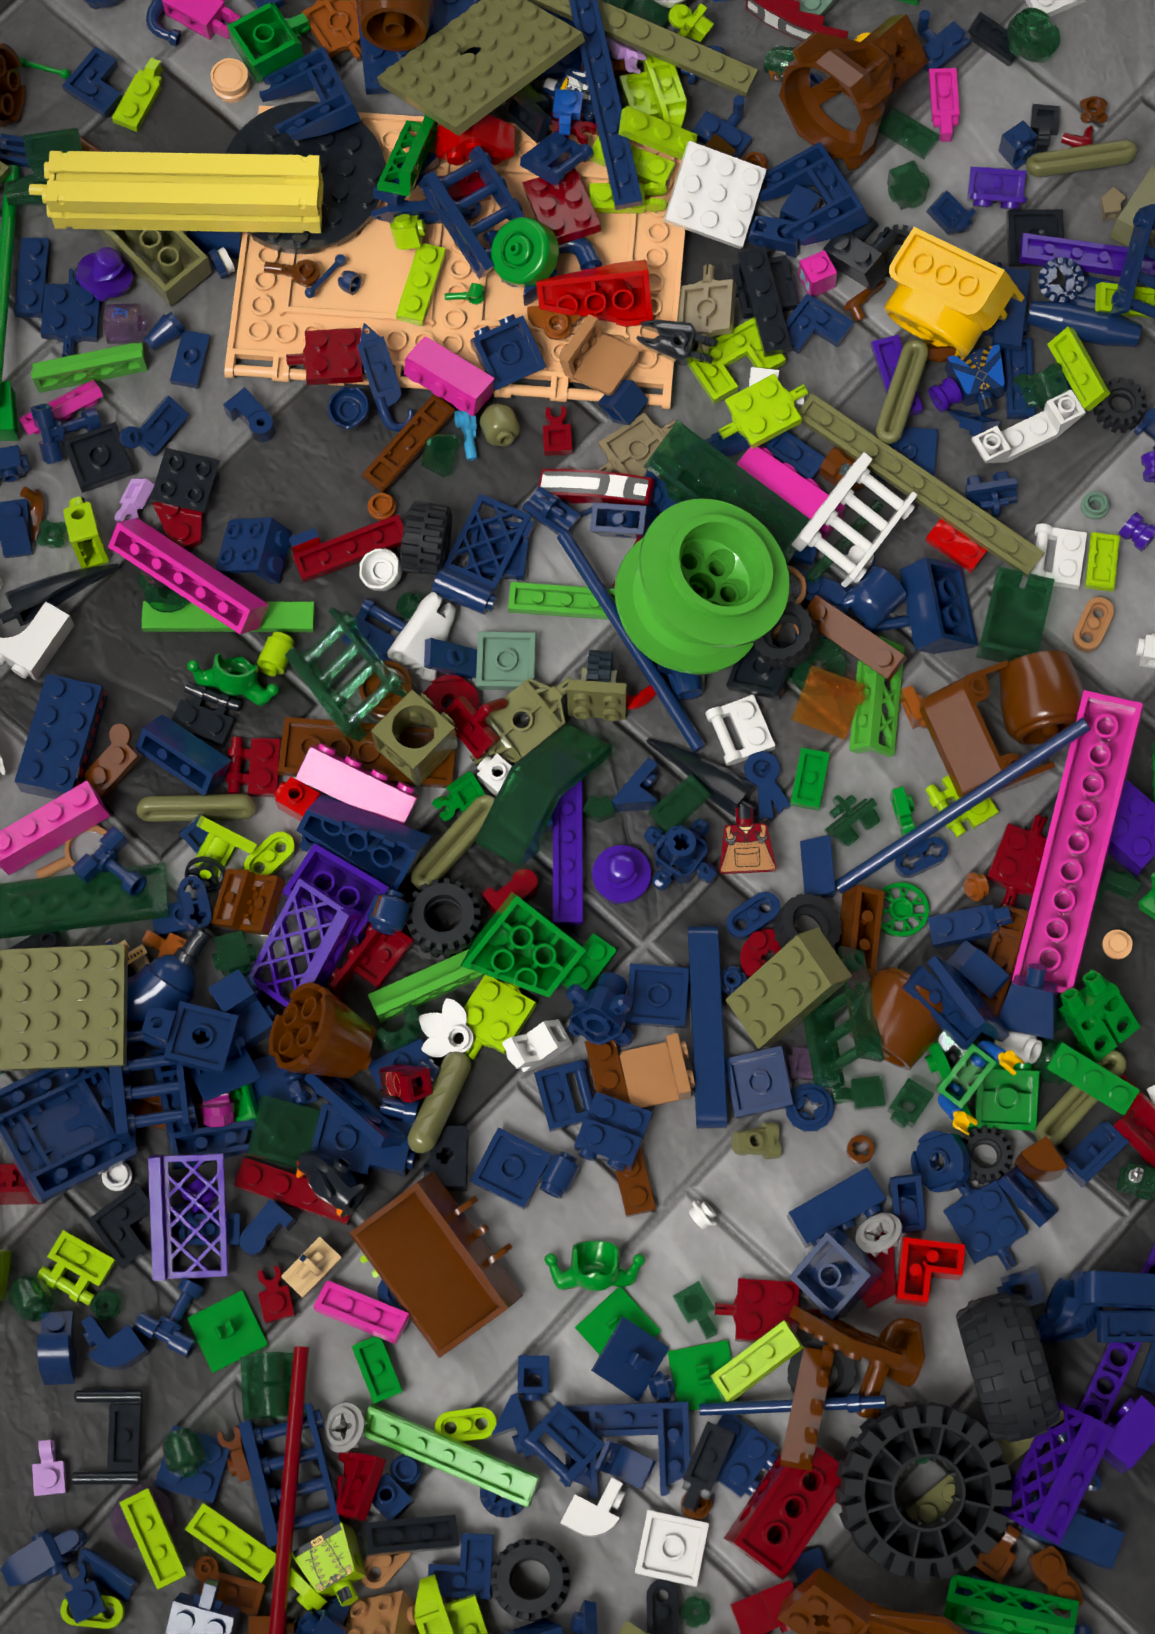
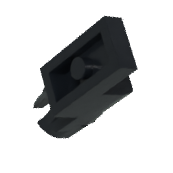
[503,82,551,143]

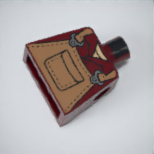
[719,807,776,875]

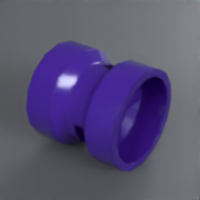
[1119,512,1155,552]

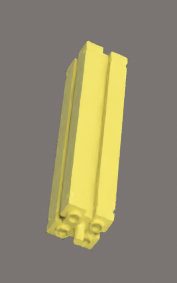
[29,151,324,233]

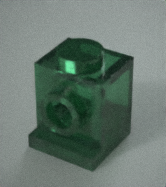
[887,1078,934,1129]

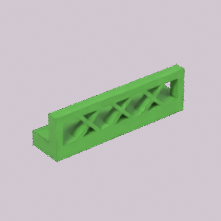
[31,341,148,393]
[849,636,904,757]
[368,949,485,1024]

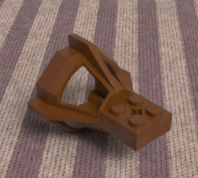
[779,14,928,170]
[777,1567,969,1634]

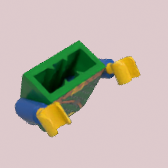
[937,1041,1024,1135]

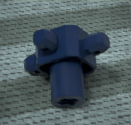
[644,819,718,891]
[566,972,634,1047]

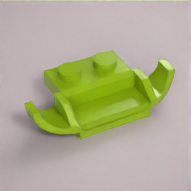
[619,52,687,128]
[415,1574,488,1634]

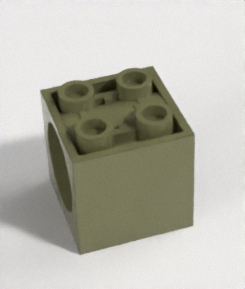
[371,690,458,787]

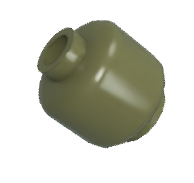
[480,404,520,446]

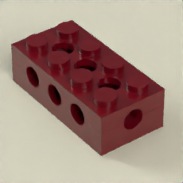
[723,1446,841,1580]

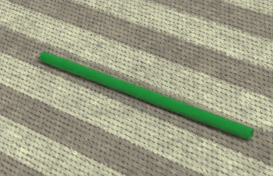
[0,165,20,399]

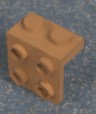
[559,314,639,396]
[620,1033,695,1108]
[346,1590,419,1634]

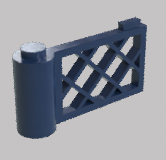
[432,494,534,615]

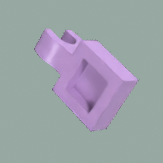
[606,36,646,74]
[114,479,154,521]
[32,1440,67,1496]

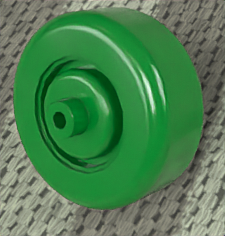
[491,217,559,288]

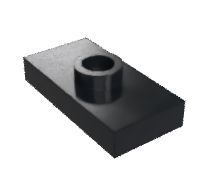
[964,12,1024,67]

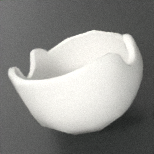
[359,549,402,591]

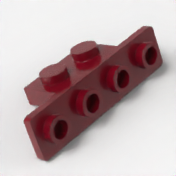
[329,895,414,995]
[1113,1075,1155,1168]

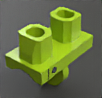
[668,3,714,43]

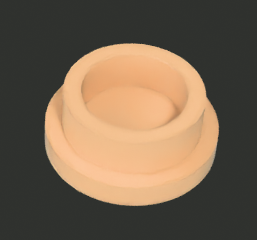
[1102,930,1133,960]

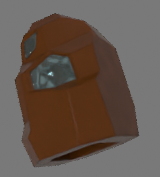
[819,446,865,492]

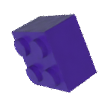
[1102,1396,1155,1474]

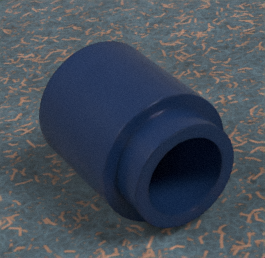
[539,1151,580,1199]

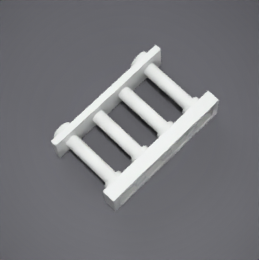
[791,452,917,587]

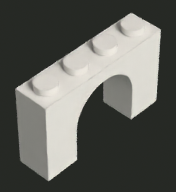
[0,578,74,681]

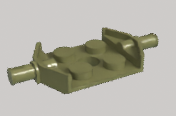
[469,677,571,766]

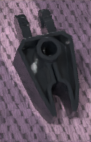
[636,320,718,366]

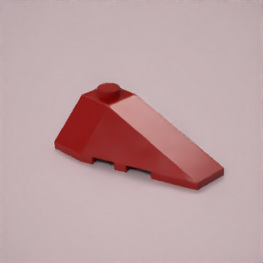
[536,260,653,327]

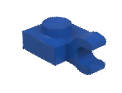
[553,89,583,135]

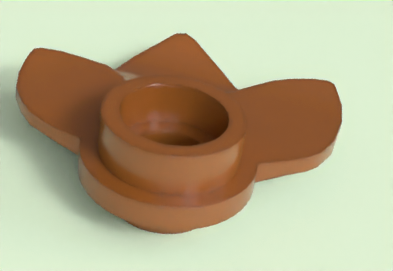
[527,306,581,340]

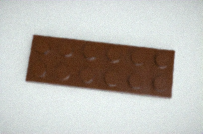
[278,717,458,788]

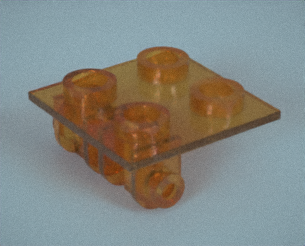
[791,665,865,740]

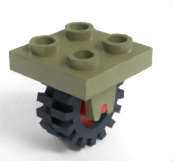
[567,650,627,722]

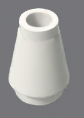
[995,1030,1042,1064]

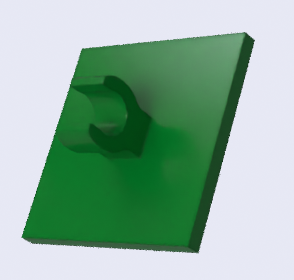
[574,1287,661,1355]
[187,1290,268,1373]
[667,1340,740,1411]

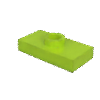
[1084,532,1120,592]

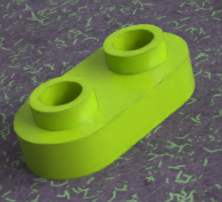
[244,831,296,875]
[435,1407,497,1443]
[288,1566,327,1611]
[60,1595,125,1629]

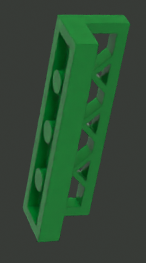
[377,115,438,197]
[944,1574,1079,1634]

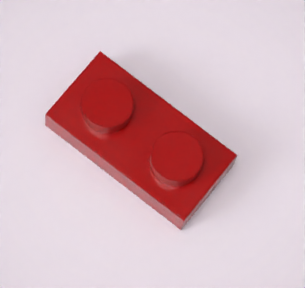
[925,519,988,573]

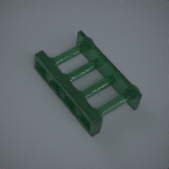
[285,607,407,742]
[803,946,884,1090]

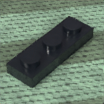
[362,1514,459,1557]

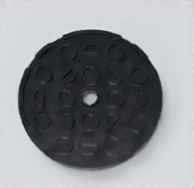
[225,101,385,254]

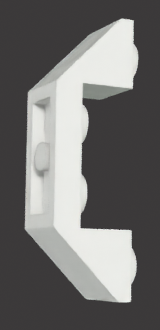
[972,390,1086,463]

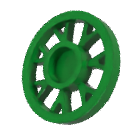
[881,882,929,937]

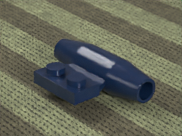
[1027,275,1142,347]

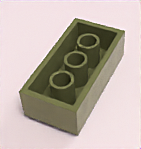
[97,229,212,307]
[725,927,853,1049]

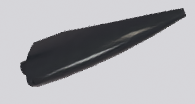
[0,563,120,627]
[646,738,756,817]

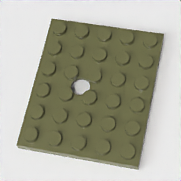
[377,0,585,136]

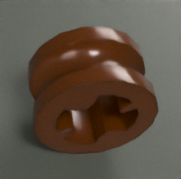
[846,1135,875,1164]

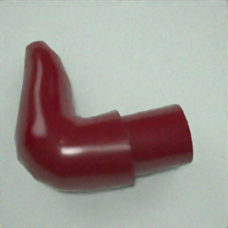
[1061,126,1093,148]

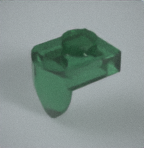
[421,433,460,477]

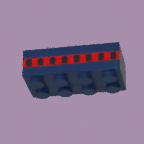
[14,674,108,799]

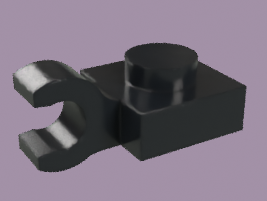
[1030,104,1060,153]

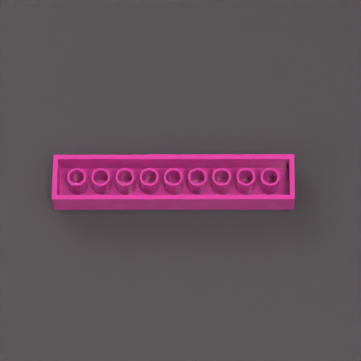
[1012,690,1144,994]

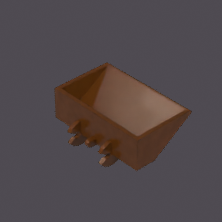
[349,1171,523,1358]

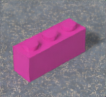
[404,336,495,416]

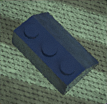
[900,557,978,654]

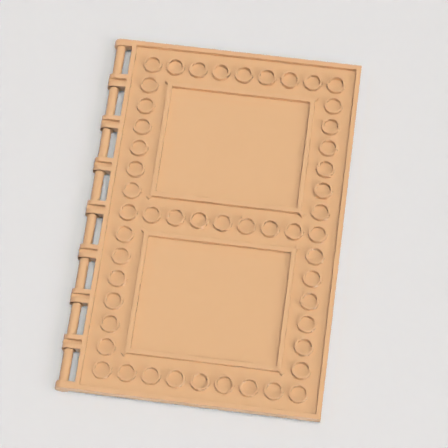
[224,105,685,409]

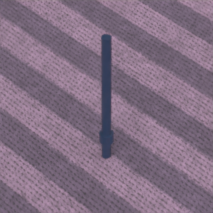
[699,1393,887,1416]

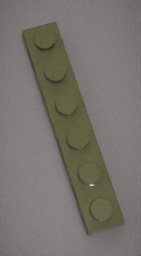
[904,1410,1064,1524]

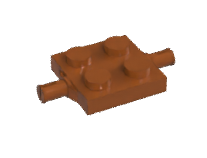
[301,0,362,62]

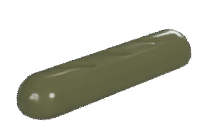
[1026,140,1137,178]
[876,340,929,444]
[136,794,256,822]
[410,795,499,890]
[1035,1050,1126,1147]
[407,1051,471,1153]

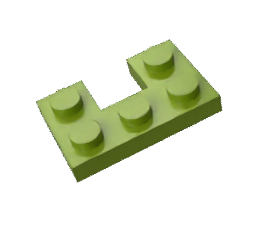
[687,317,786,404]

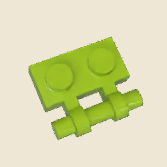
[925,775,999,838]
[37,1230,117,1306]

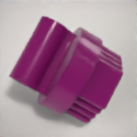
[200,1092,235,1128]

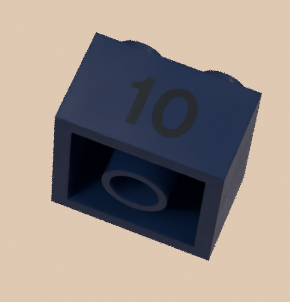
[789,1229,884,1320]

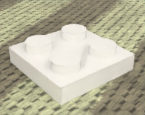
[635,1510,709,1587]

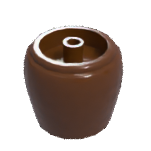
[357,0,436,52]
[999,650,1085,745]
[848,967,943,1070]

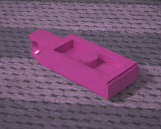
[928,68,960,142]

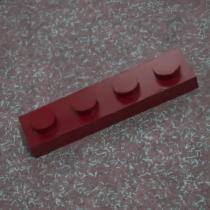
[292,514,404,583]
[233,1157,352,1226]

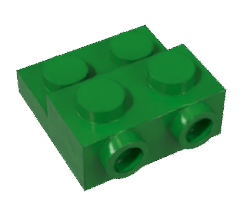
[974,1062,1039,1131]

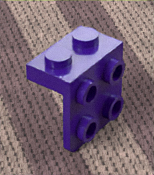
[967,166,1027,209]

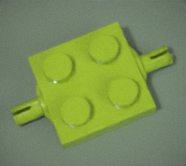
[718,373,808,449]
[464,975,537,1060]

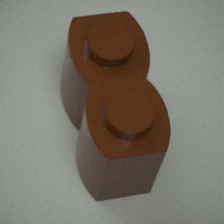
[1027,1546,1083,1616]

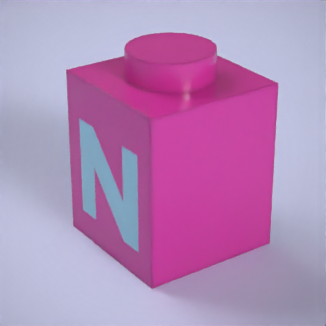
[798,250,837,297]

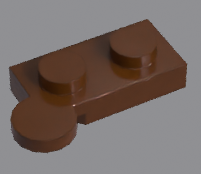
[83,723,143,796]
[194,1556,267,1616]

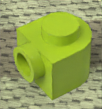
[390,214,426,250]

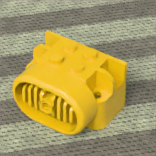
[884,227,1025,357]

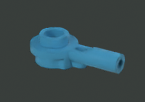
[454,409,478,461]

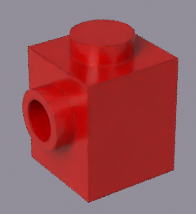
[275,776,321,822]

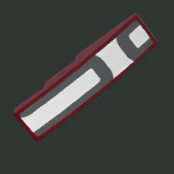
[746,0,849,42]
[538,469,655,507]

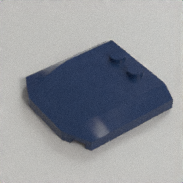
[0,1067,137,1204]

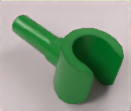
[444,283,485,305]

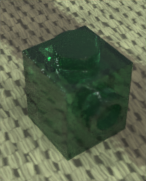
[887,160,930,210]
[212,930,257,977]

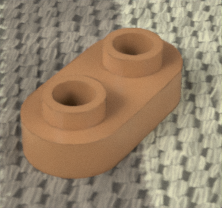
[1072,597,1114,653]
[360,1553,412,1589]

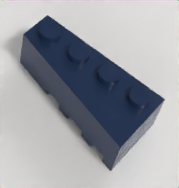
[296,794,432,891]

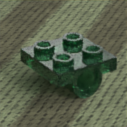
[240,1352,306,1420]

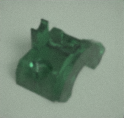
[1013,363,1069,409]
[138,571,190,613]
[375,1004,421,1051]

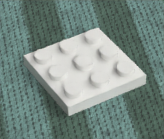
[663,141,766,249]

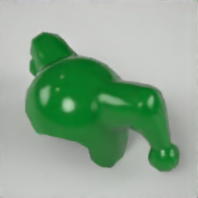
[187,653,279,706]
[544,1240,645,1292]

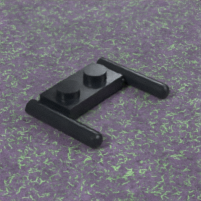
[70,1390,143,1485]

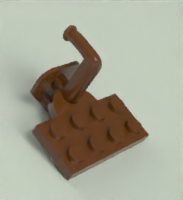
[789,1305,925,1419]

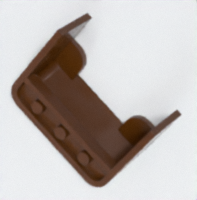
[920,660,1056,799]

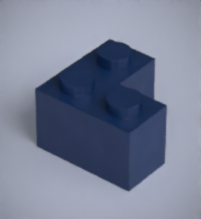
[208,969,276,1050]

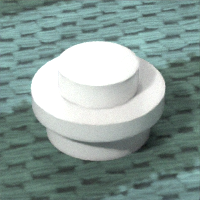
[102,1163,133,1191]

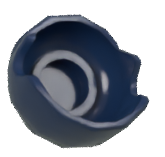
[327,387,370,429]

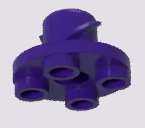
[76,247,133,301]
[592,845,651,904]

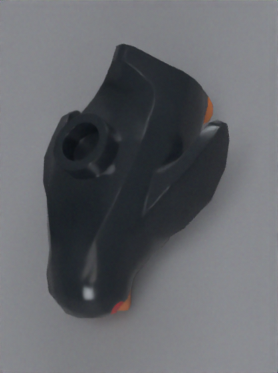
[296,1150,367,1217]

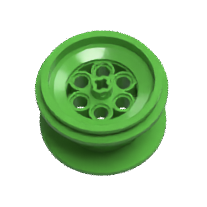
[614,499,789,674]

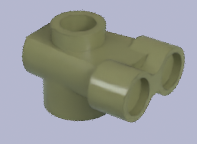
[731,1122,781,1159]

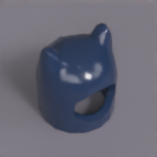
[841,566,906,632]

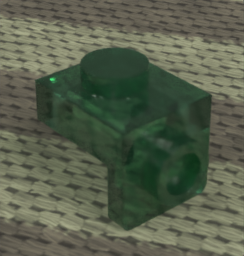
[1096,869,1141,904]

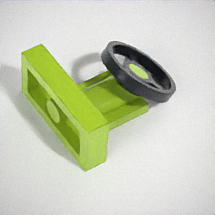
[184,815,257,893]

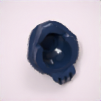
[1036,1271,1103,1343]

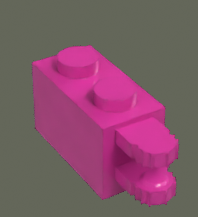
[162,0,241,40]

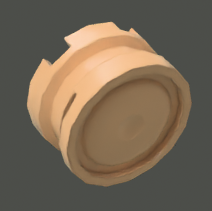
[210,58,251,103]

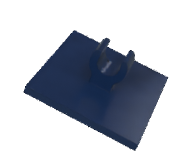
[591,1317,669,1402]

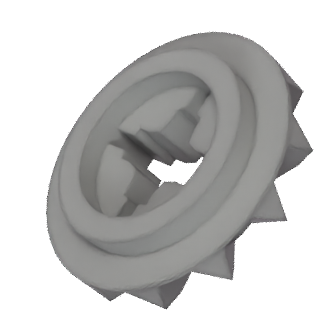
[856,1213,903,1257]
[323,1403,368,1453]

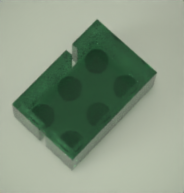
[976,566,1055,663]

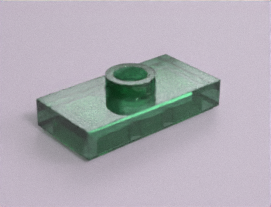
[879,107,940,160]
[648,774,711,834]

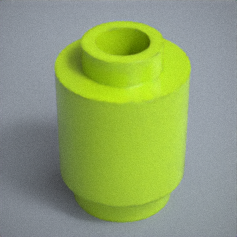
[257,632,294,677]

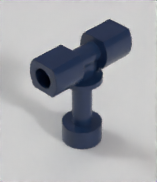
[31,403,101,464]
[72,826,147,897]
[133,1278,204,1358]

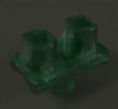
[824,794,881,846]

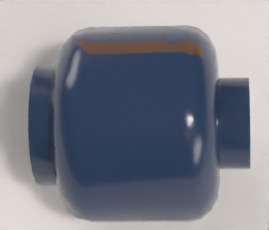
[367,889,410,936]

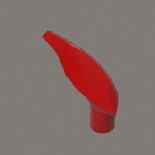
[626,675,666,710]

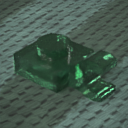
[830,1076,885,1111]
[672,1281,717,1340]

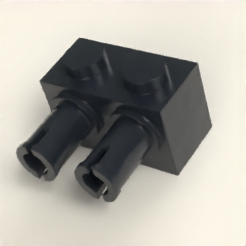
[823,215,899,291]

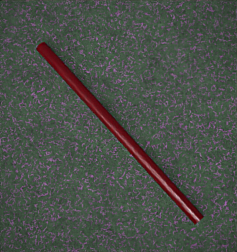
[269,1346,310,1634]

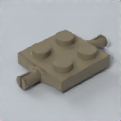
[677,265,736,353]
[596,412,680,476]

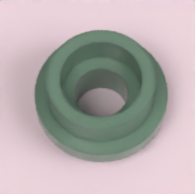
[1080,492,1110,520]

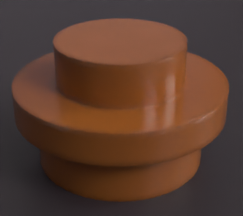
[368,493,396,521]
[963,872,989,902]

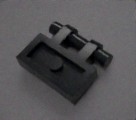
[171,682,242,747]

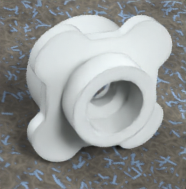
[688,1201,717,1230]

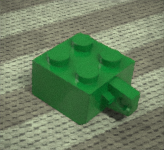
[227,3,310,83]

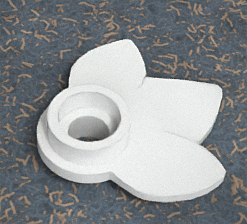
[419,998,474,1057]

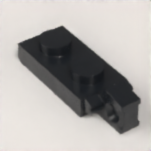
[682,1421,738,1513]

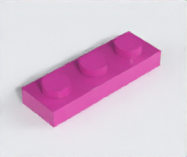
[19,379,103,435]
[313,1280,410,1345]

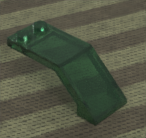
[475,724,612,866]

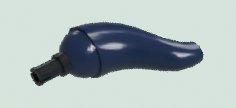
[127,926,212,1025]

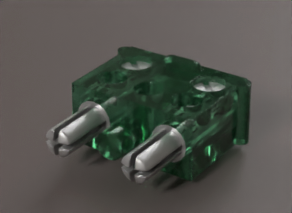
[1116,1163,1155,1200]

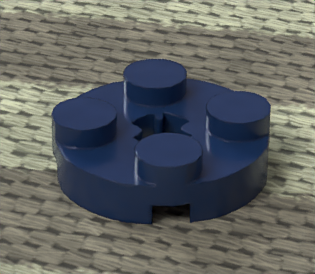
[911,1131,971,1192]

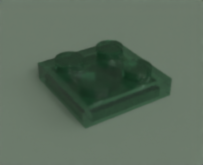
[247,1095,320,1168]

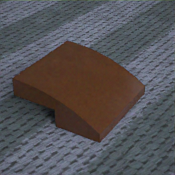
[210,868,285,936]

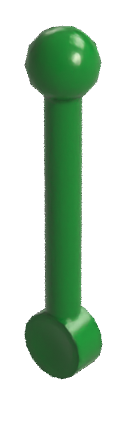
[19,57,70,79]

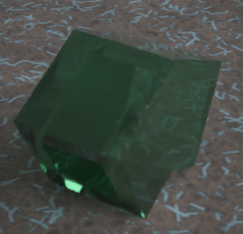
[582,795,615,823]

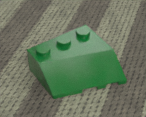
[460,892,586,997]

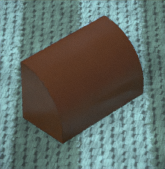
[1014,1136,1067,1182]

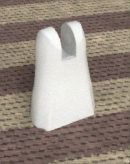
[387,592,456,681]

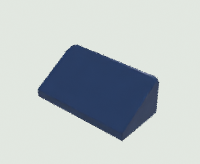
[186,231,242,259]
[800,835,835,898]
[76,1547,140,1602]

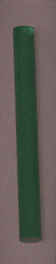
[806,500,883,583]

